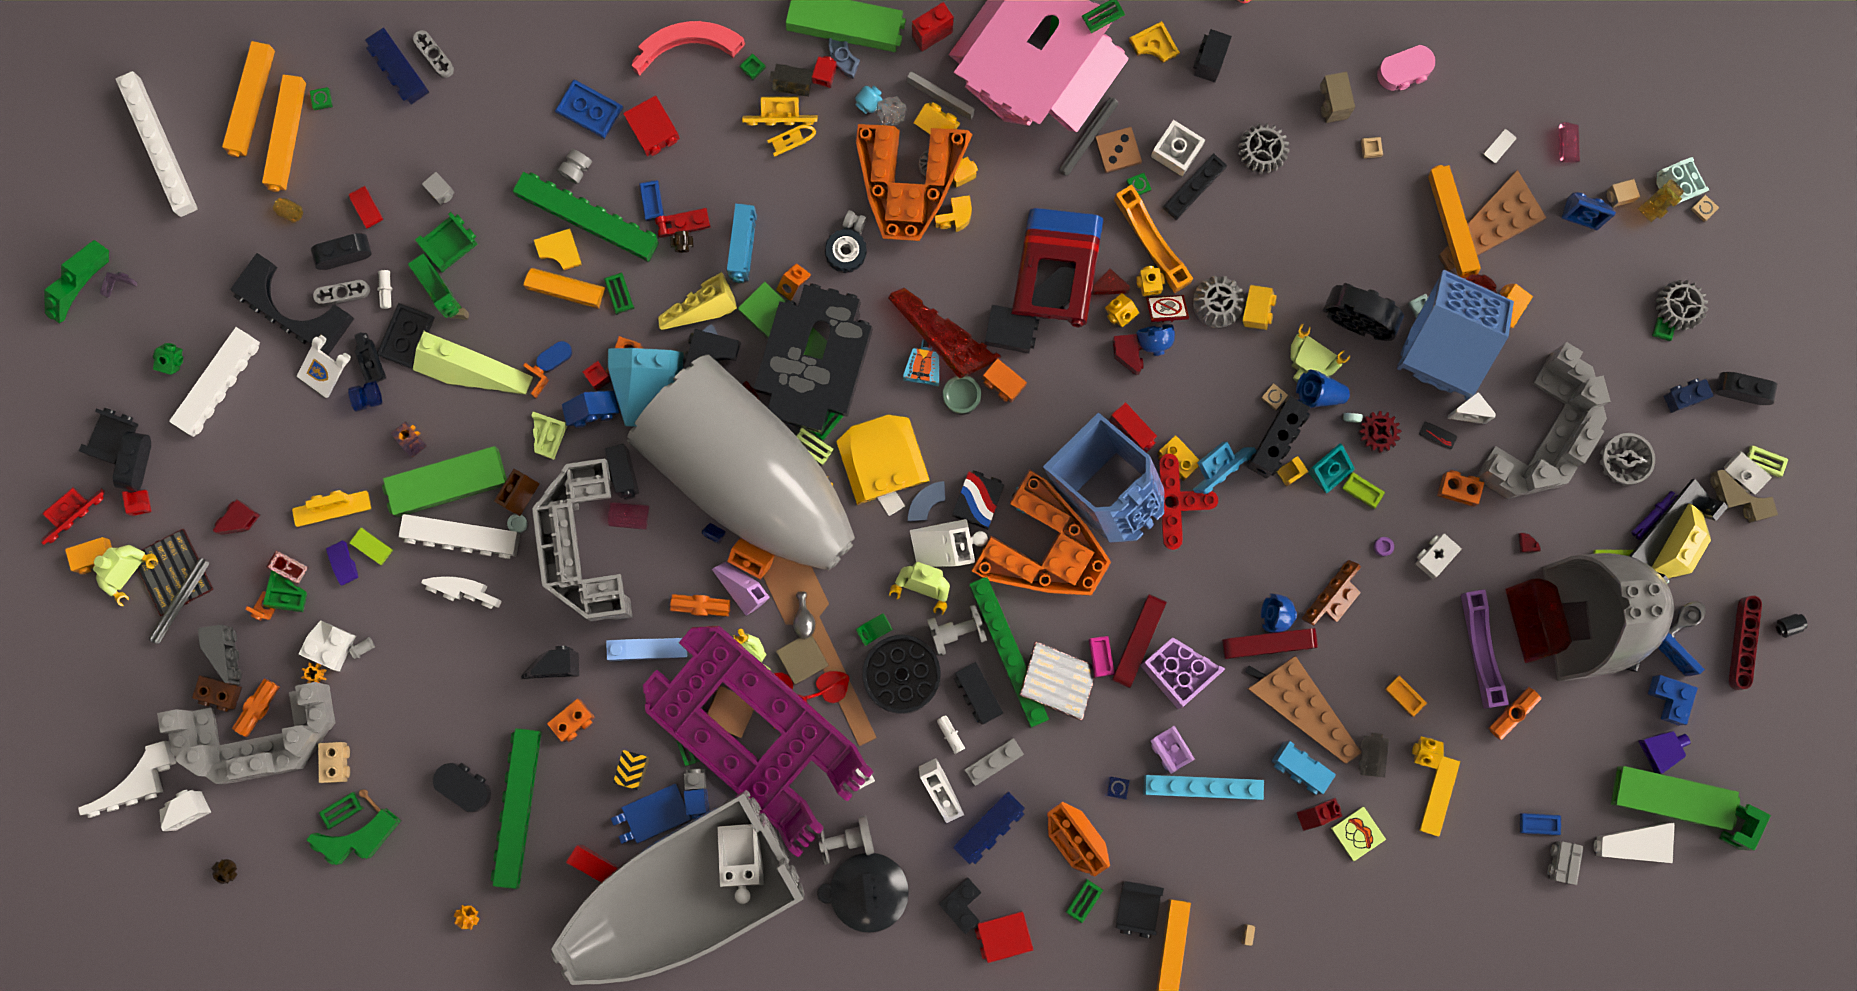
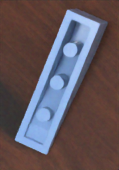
[606,638,687,661]

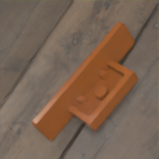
[1302,560,1361,625]

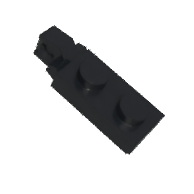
[354,332,386,386]

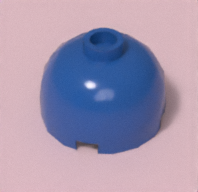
[1136,324,1175,356]
[1261,593,1297,633]

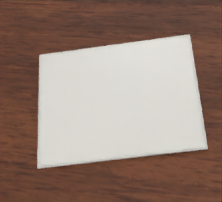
[877,492,905,516]

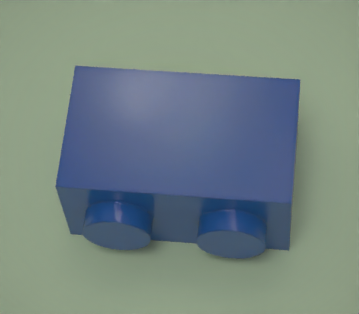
[684,789,709,819]

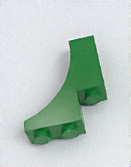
[44,240,109,324]
[408,253,462,318]
[306,808,402,865]

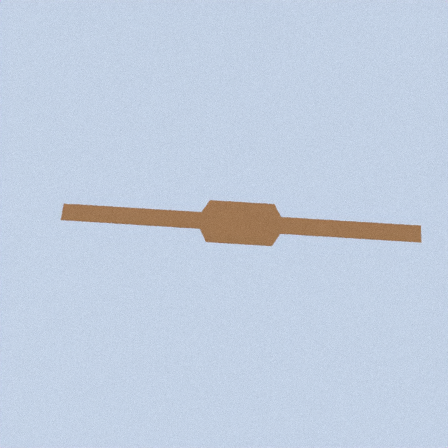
[763,555,877,746]

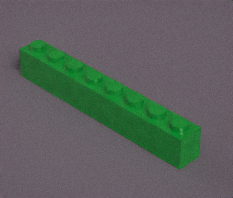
[513,172,659,262]
[969,577,1049,728]
[491,728,542,889]

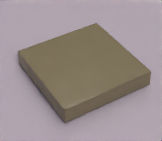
[776,635,829,685]

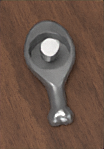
[793,591,815,639]
[1669,601,1706,637]

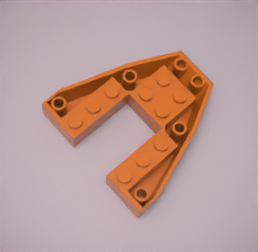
[856,124,973,241]
[971,469,1111,595]

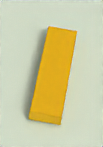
[1419,756,1460,837]

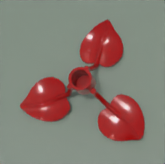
[774,671,850,703]

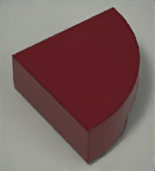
[1519,533,1541,553]

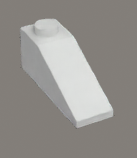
[919,758,964,823]

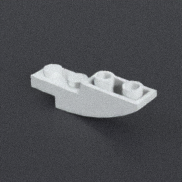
[421,577,502,609]

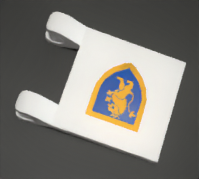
[297,335,351,398]

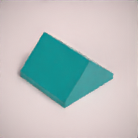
[1308,443,1355,493]

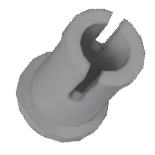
[348,637,375,659]

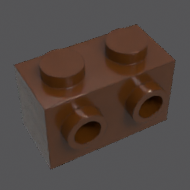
[494,469,540,516]
[192,675,242,712]

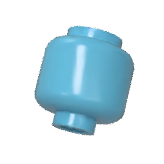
[855,86,883,114]

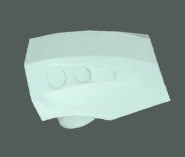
[1656,157,1709,206]

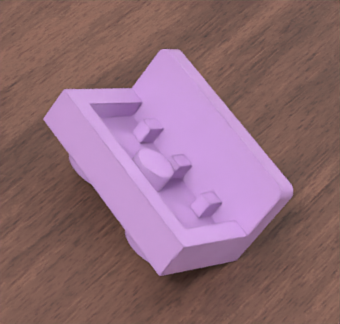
[1150,726,1195,774]

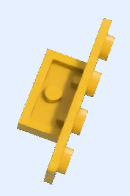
[742,96,818,126]
[292,490,372,527]

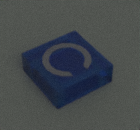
[1107,776,1130,799]

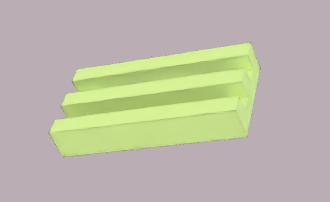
[796,428,834,465]
[1747,445,1788,478]

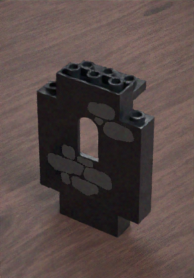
[754,283,873,434]

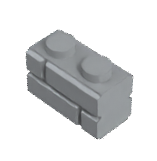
[1547,841,1583,885]

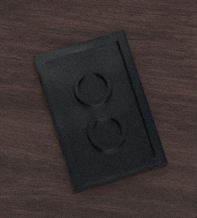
[377,303,435,369]

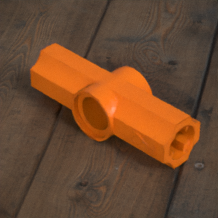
[670,594,730,617]
[232,678,280,737]
[1488,687,1541,740]

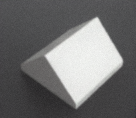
[1448,392,1496,424]

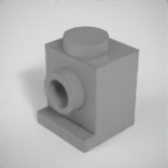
[684,769,707,790]

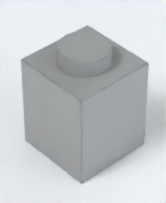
[422,172,455,205]

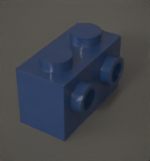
[1664,378,1714,413]

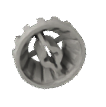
[1192,276,1245,328]
[1600,433,1655,486]

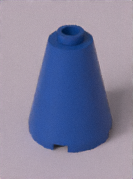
[1296,369,1350,408]

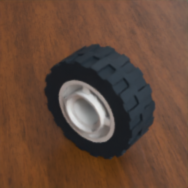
[825,229,867,273]

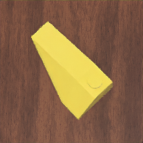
[658,272,737,330]

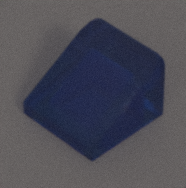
[701,523,726,544]

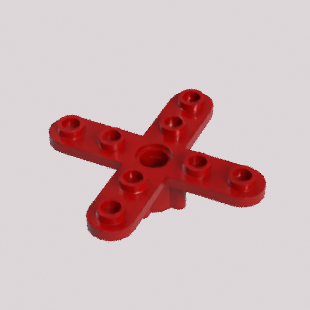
[1159,454,1218,550]

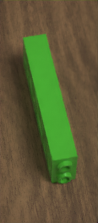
[786,0,906,52]
[738,282,827,359]
[382,446,507,517]
[1611,766,1740,831]

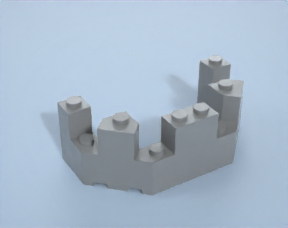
[1476,342,1611,499]
[532,458,633,621]
[157,682,335,784]

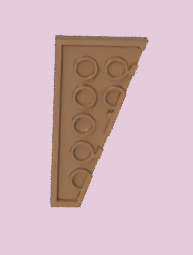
[1438,170,1546,272]
[1247,656,1362,764]

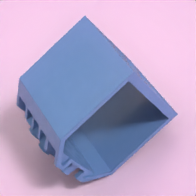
[1397,270,1514,400]
[1043,413,1164,542]

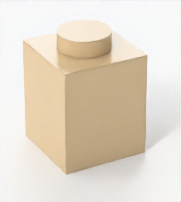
[1607,179,1640,207]

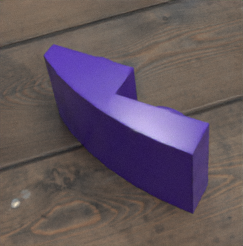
[326,540,359,586]

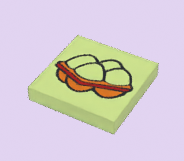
[1331,807,1386,861]

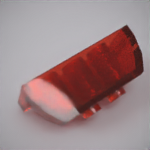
[1505,578,1572,663]

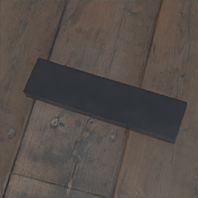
[1163,153,1228,220]

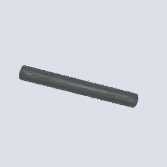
[1059,97,1118,176]
[149,558,209,644]

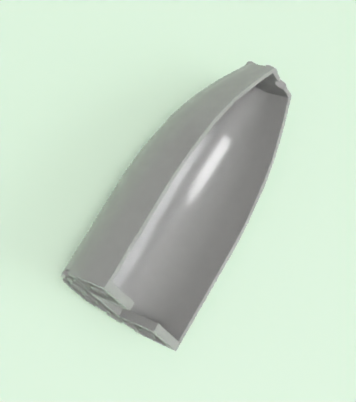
[627,355,855,571]
[1543,553,1674,681]
[551,790,804,985]

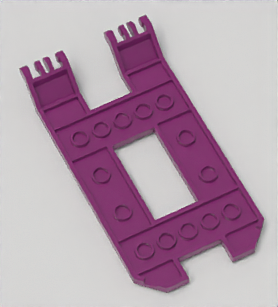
[643,626,874,857]

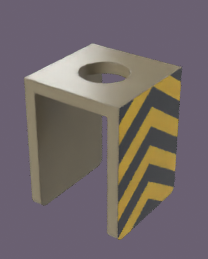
[613,750,650,790]

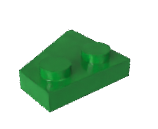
[263,570,307,612]

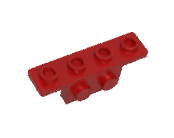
[41,487,105,545]

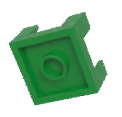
[1719,804,1771,851]

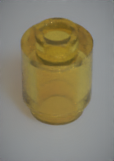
[273,198,303,223]

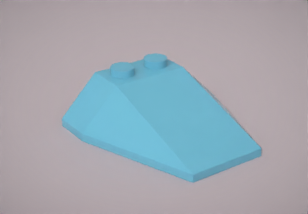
[608,348,684,427]

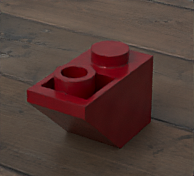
[1112,334,1144,375]
[213,499,260,535]
[1296,798,1342,831]

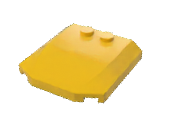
[836,415,930,505]

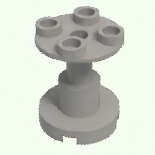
[927,605,987,656]
[817,815,874,865]

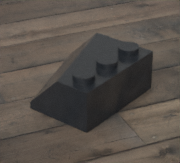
[521,646,579,679]

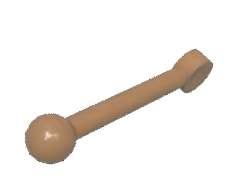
[359,789,380,813]

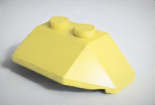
[1652,504,1711,578]

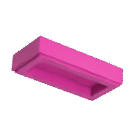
[1088,636,1115,677]

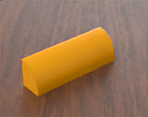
[524,268,605,309]

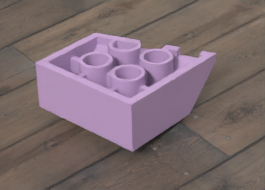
[1140,637,1225,709]

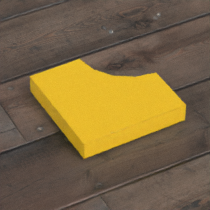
[1129,21,1180,63]
[534,228,582,271]

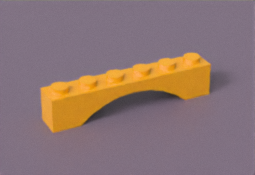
[1114,184,1193,293]

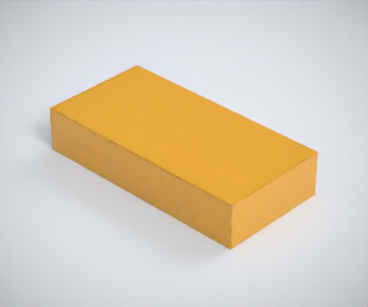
[1385,675,1427,717]

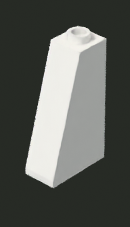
[1594,823,1674,863]

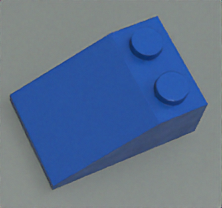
[1562,192,1616,230]

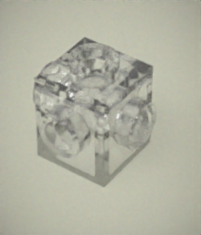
[876,96,907,126]

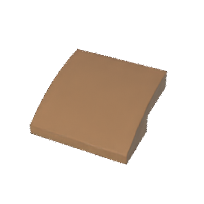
[707,686,754,738]

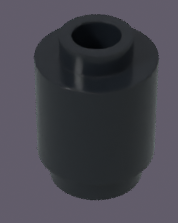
[1775,614,1808,638]

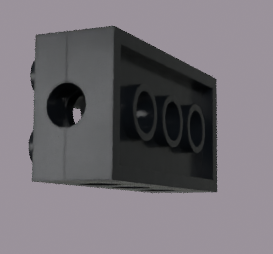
[1247,396,1310,479]

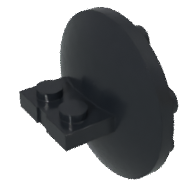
[830,853,909,933]

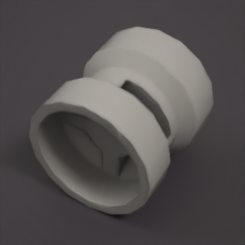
[842,210,867,234]

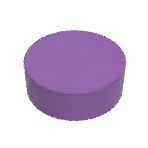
[1374,537,1394,557]

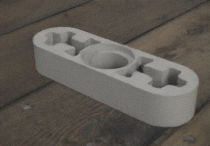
[413,30,454,78]
[313,280,370,306]

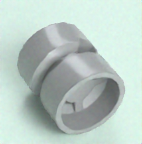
[557,148,592,184]

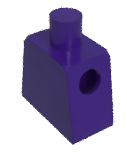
[1638,731,1691,774]

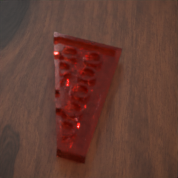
[888,288,1001,379]

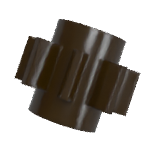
[670,231,693,253]
[211,859,238,884]

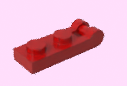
[655,208,711,238]

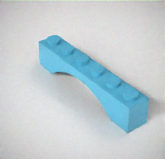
[1143,775,1264,800]

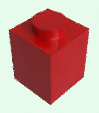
[812,56,837,88]

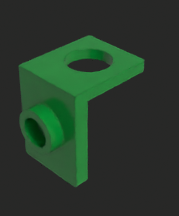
[856,613,893,646]

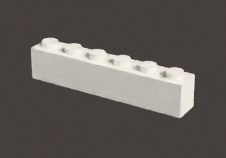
[169,327,260,437]
[399,514,520,559]

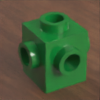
[153,343,183,375]

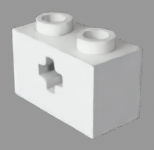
[1415,534,1461,579]

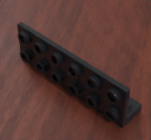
[1629,479,1728,583]

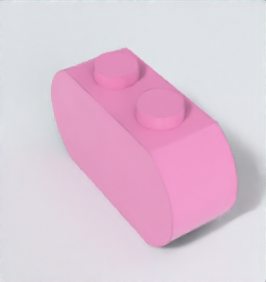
[1377,45,1435,91]

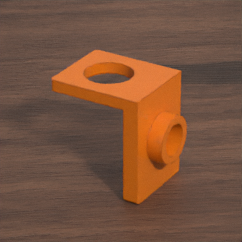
[776,264,811,301]
[523,363,549,398]
[245,591,275,621]

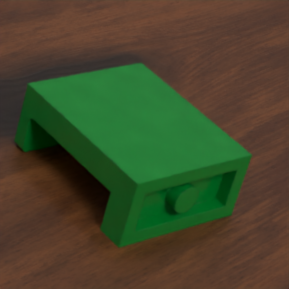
[415,212,477,273]

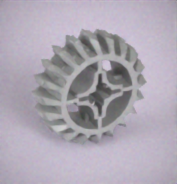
[1238,123,1289,174]
[1656,279,1709,331]

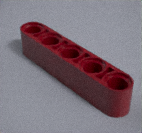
[1112,594,1167,688]
[1729,596,1762,690]
[1222,628,1318,659]

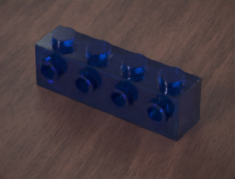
[365,27,429,104]
[953,791,1025,865]

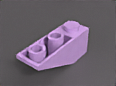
[712,561,770,616]

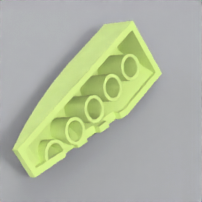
[413,331,533,395]

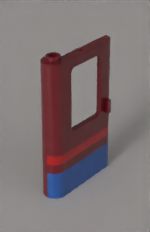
[1011,208,1103,328]

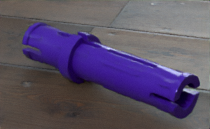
[1631,491,1678,540]

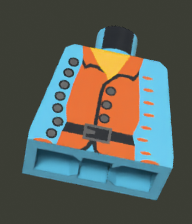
[903,340,939,386]

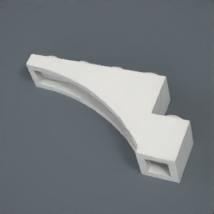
[78,741,176,818]

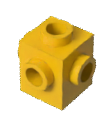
[1136,266,1165,297]
[1105,293,1139,328]
[1412,736,1444,769]

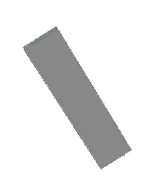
[907,72,975,120]

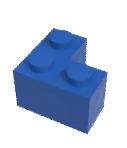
[561,391,619,428]
[1647,675,1698,726]

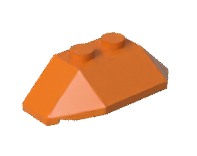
[1047,802,1110,877]

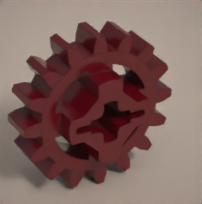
[1358,411,1402,453]

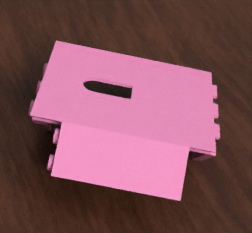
[949,0,1129,132]

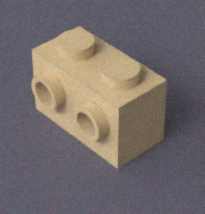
[318,742,350,783]

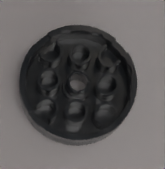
[1323,283,1404,341]
[863,635,941,714]

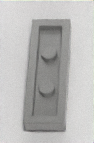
[965,738,1024,786]

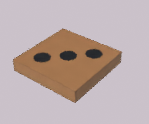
[1095,127,1142,173]

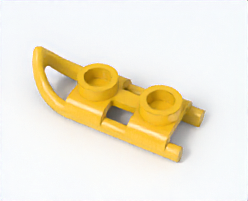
[767,125,816,157]

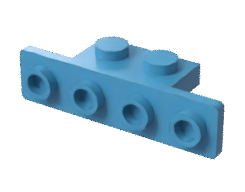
[1193,442,1256,494]

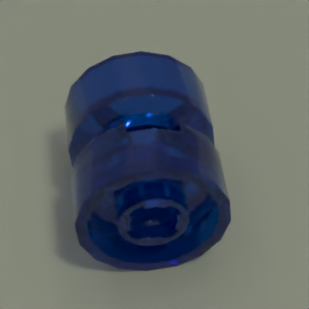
[348,381,383,412]

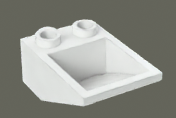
[910,519,988,567]
[718,824,764,904]

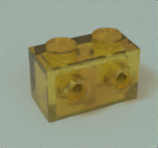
[1638,178,1685,222]

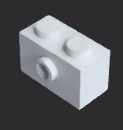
[1724,450,1772,495]

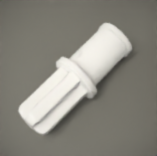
[377,270,393,309]
[937,715,965,754]

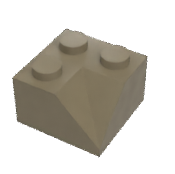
[1320,72,1355,123]

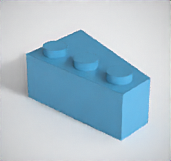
[1271,741,1336,795]

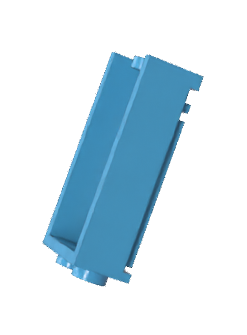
[727,204,757,283]

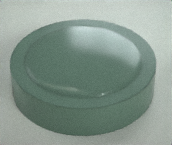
[943,375,981,414]

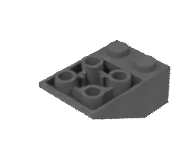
[198,625,242,685]

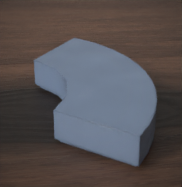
[829,38,860,79]
[908,481,945,522]

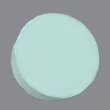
[1343,413,1363,423]
[507,514,528,533]

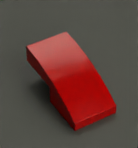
[348,186,384,229]

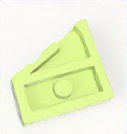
[532,412,567,460]

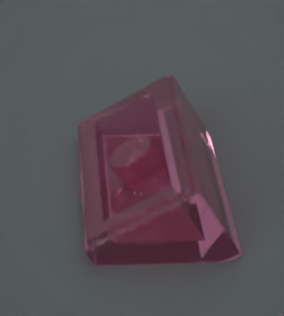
[1559,122,1580,162]
[608,503,649,529]

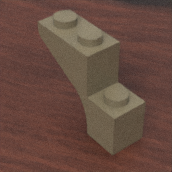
[1710,470,1778,523]

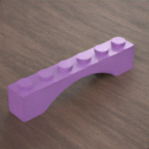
[1461,589,1509,709]

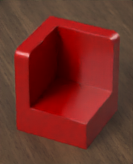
[582,361,611,391]
[122,490,151,516]

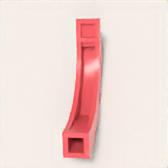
[632,21,745,76]

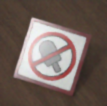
[1146,295,1189,323]

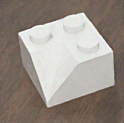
[1151,120,1205,177]
[299,620,356,671]
[159,790,211,831]

